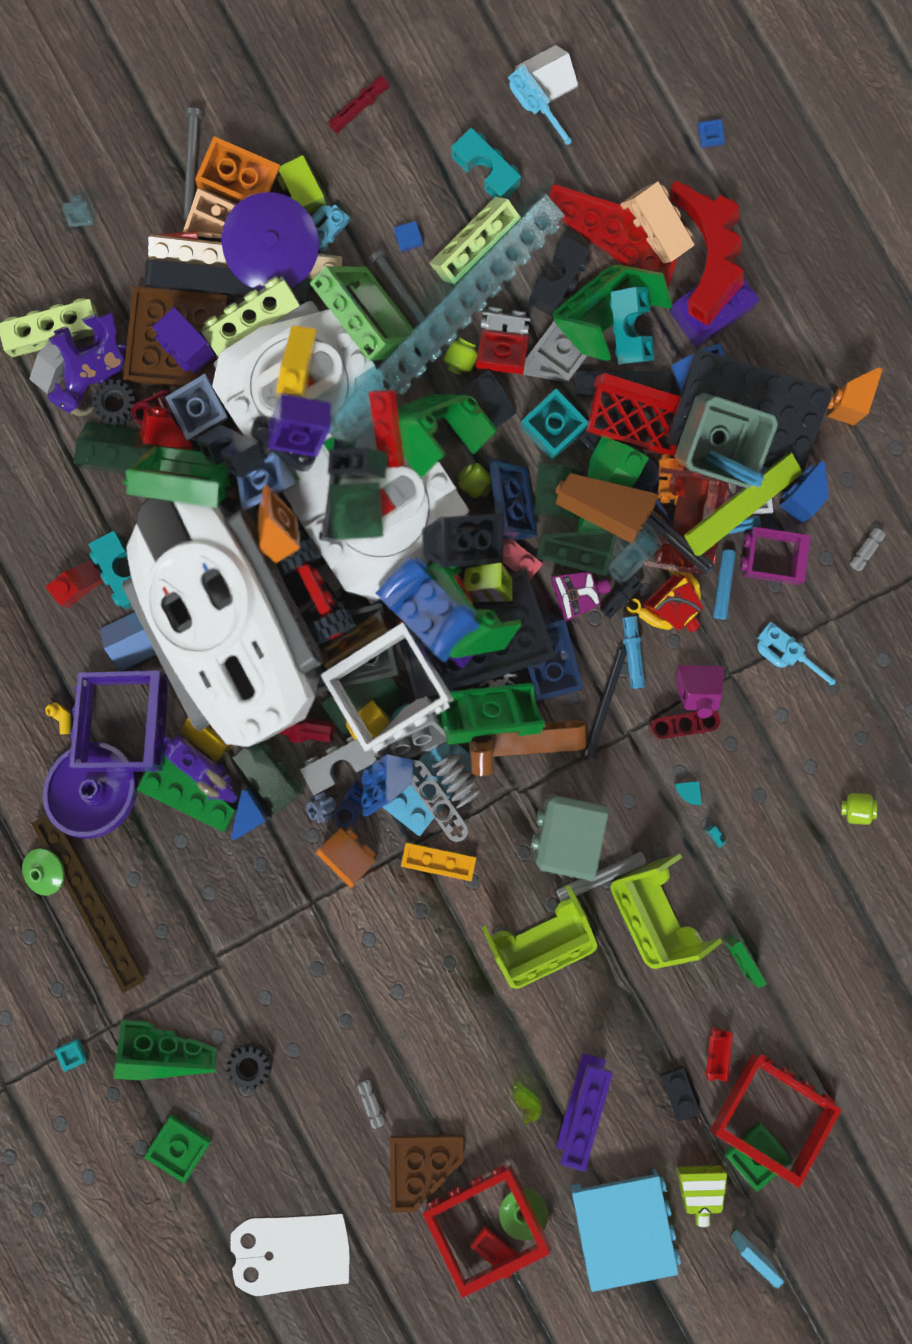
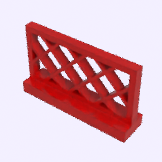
[586,373,680,457]

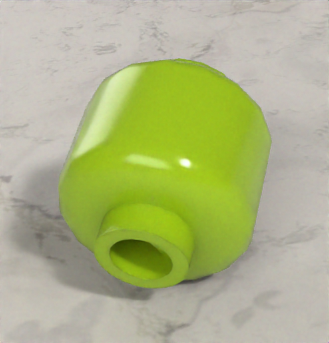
[444,338,478,375]
[457,463,493,499]
[841,793,877,825]

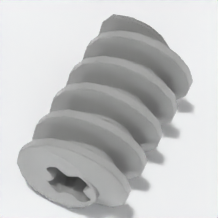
[432,754,481,808]

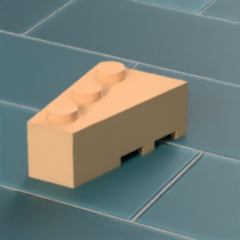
[620,182,694,263]
[183,188,237,238]

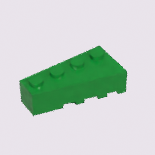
[137,746,238,832]

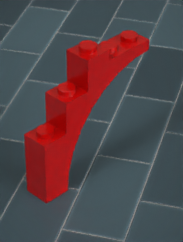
[670,180,744,326]

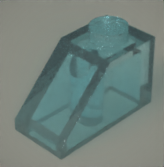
[605,530,661,585]

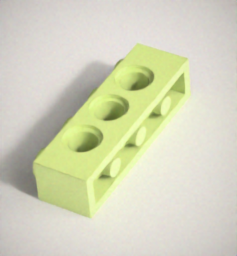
[430,197,521,284]
[202,276,300,357]
[0,298,98,357]

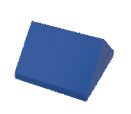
[231,788,271,840]

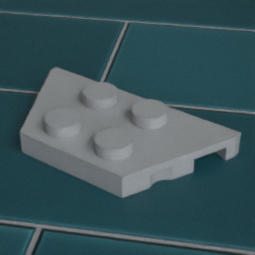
[522,321,587,382]

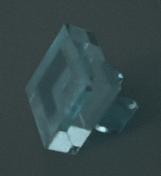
[63,196,93,227]

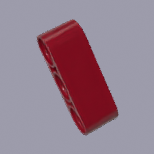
[648,711,721,739]

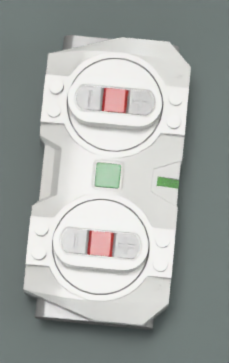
[212,301,469,605]

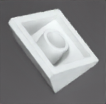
[515,45,578,101]

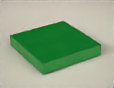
[724,934,766,988]
[144,1114,212,1184]
[723,1121,793,1192]

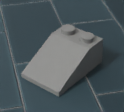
[370,697,447,759]

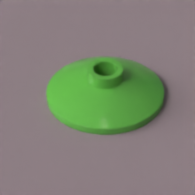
[22,848,65,896]
[499,1189,548,1241]

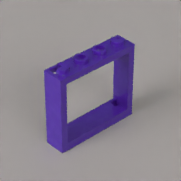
[68,671,169,772]

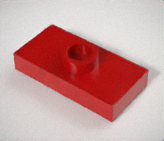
[470,1225,518,1279]

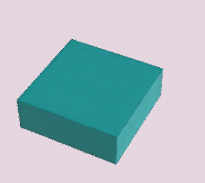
[54,1038,88,1072]

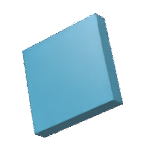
[731,1229,784,1288]

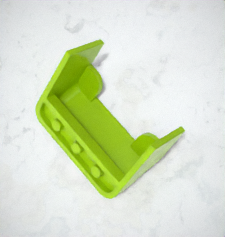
[611,854,722,969]
[481,885,597,989]

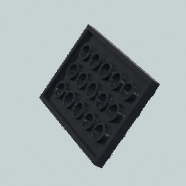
[665,348,833,482]
[391,569,556,700]

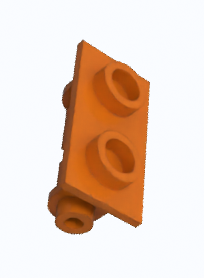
[658,454,683,505]

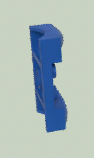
[375,557,480,662]

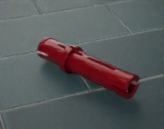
[327,75,389,134]

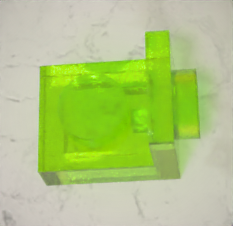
[512,1082,542,1125]

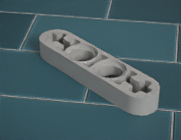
[411,760,468,842]

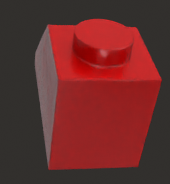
[140,406,192,450]
[46,560,103,608]

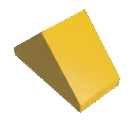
[346,700,392,739]

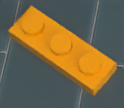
[401,842,476,881]

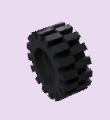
[91,379,138,426]
[226,1042,272,1091]

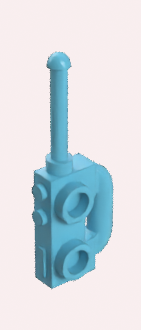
[508,64,572,145]
[311,204,350,252]
[757,622,836,685]

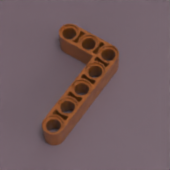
[469,720,587,776]

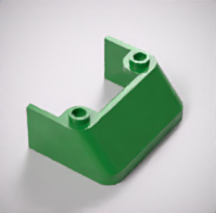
[553,265,672,361]
[397,394,498,479]
[424,562,522,658]

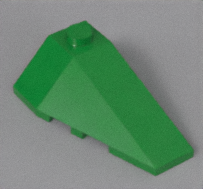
[577,436,649,543]
[113,1020,217,1080]

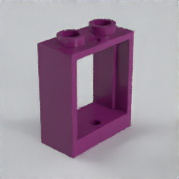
[740,527,811,585]

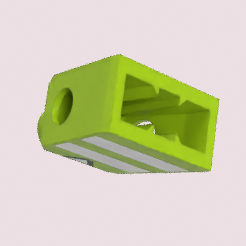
[461,563,512,602]
[676,1165,727,1227]

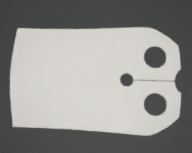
[231,1214,349,1296]

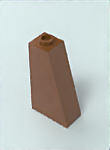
[555,473,659,544]

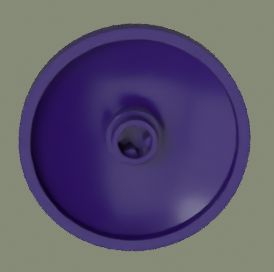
[221,192,319,291]
[43,742,138,839]

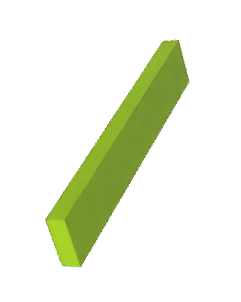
[684,453,803,556]

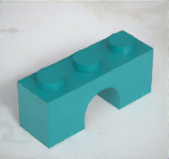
[451,128,521,199]
[610,287,655,365]
[89,531,132,609]

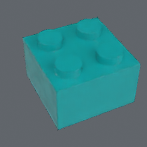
[520,389,588,461]

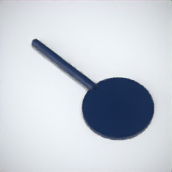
[632,459,673,526]

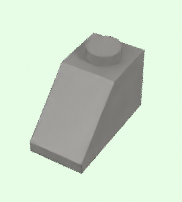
[29,340,64,394]

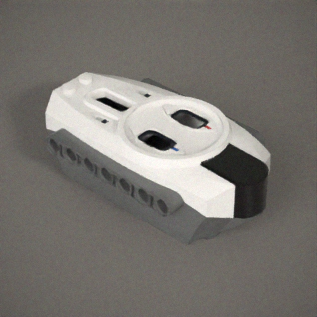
[122,498,323,746]

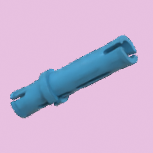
[622,616,646,689]

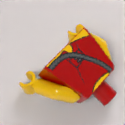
[627,558,703,632]

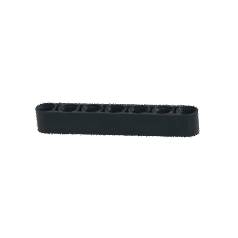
[144,260,311,304]

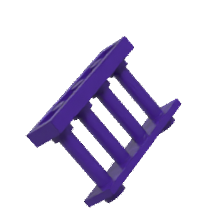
[556,1052,613,1172]

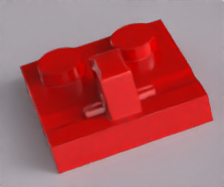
[476,329,529,374]

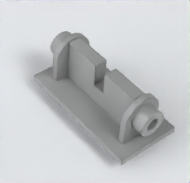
[481,307,530,335]

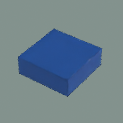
[697,119,725,148]
[394,221,423,252]

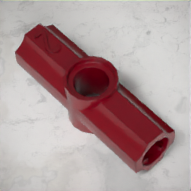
[278,715,336,743]

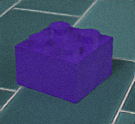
[153,307,215,375]
[268,394,331,457]

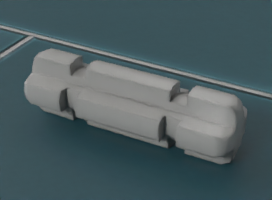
[850,528,885,571]
[357,1080,384,1129]

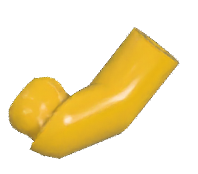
[45,703,72,734]

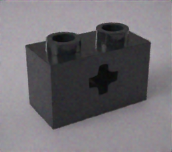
[327,447,388,480]

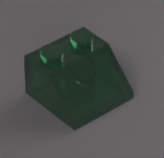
[533,463,584,519]
[328,482,384,541]

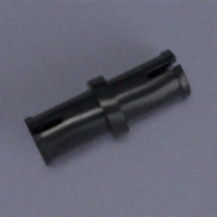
[599,575,644,619]

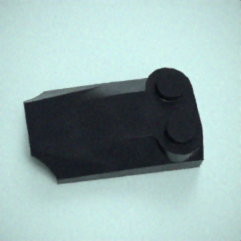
[422,513,503,568]

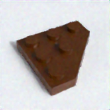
[390,1134,463,1213]

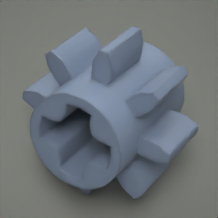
[306,792,336,823]

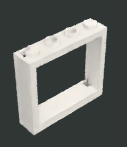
[321,623,454,753]

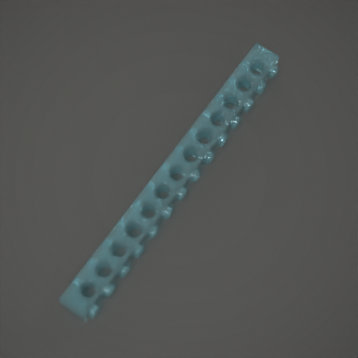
[329,194,565,447]

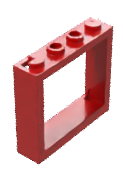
[709,1054,842,1188]
[422,1164,552,1298]

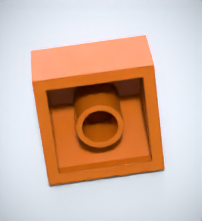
[827,367,883,426]
[258,485,300,563]

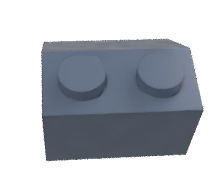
[165,374,228,442]

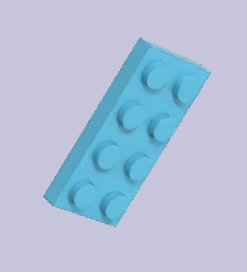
[382,743,472,836]

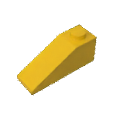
[276,325,317,398]

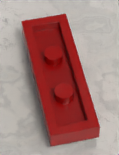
[369,390,405,468]

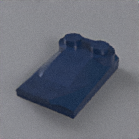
[487,457,538,540]
[528,613,584,701]

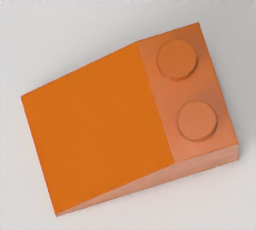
[195,136,280,204]
[316,826,376,888]

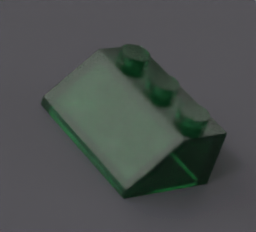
[73,421,154,475]
[321,677,409,739]

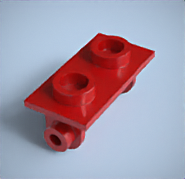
[704,1027,733,1082]

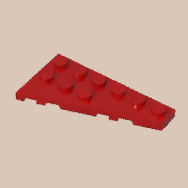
[545,184,687,289]

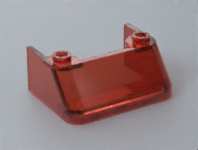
[643,468,728,574]

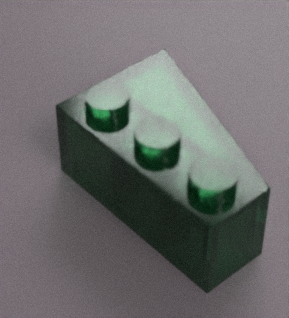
[536,530,617,576]
[233,741,303,815]

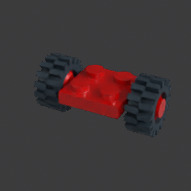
[275,539,356,645]

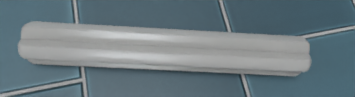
[556,852,646,901]

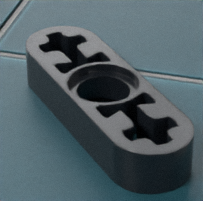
[250,416,316,472]

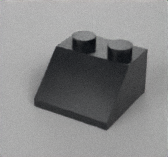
[455,370,516,428]

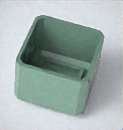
[675,393,778,488]
[531,794,609,881]

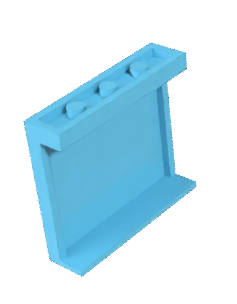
[570,1169,681,1292]

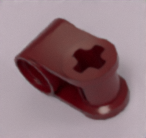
[131,389,175,427]

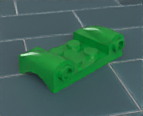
[438,683,545,745]

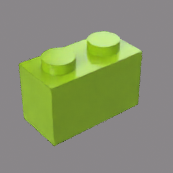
[277,155,326,214]

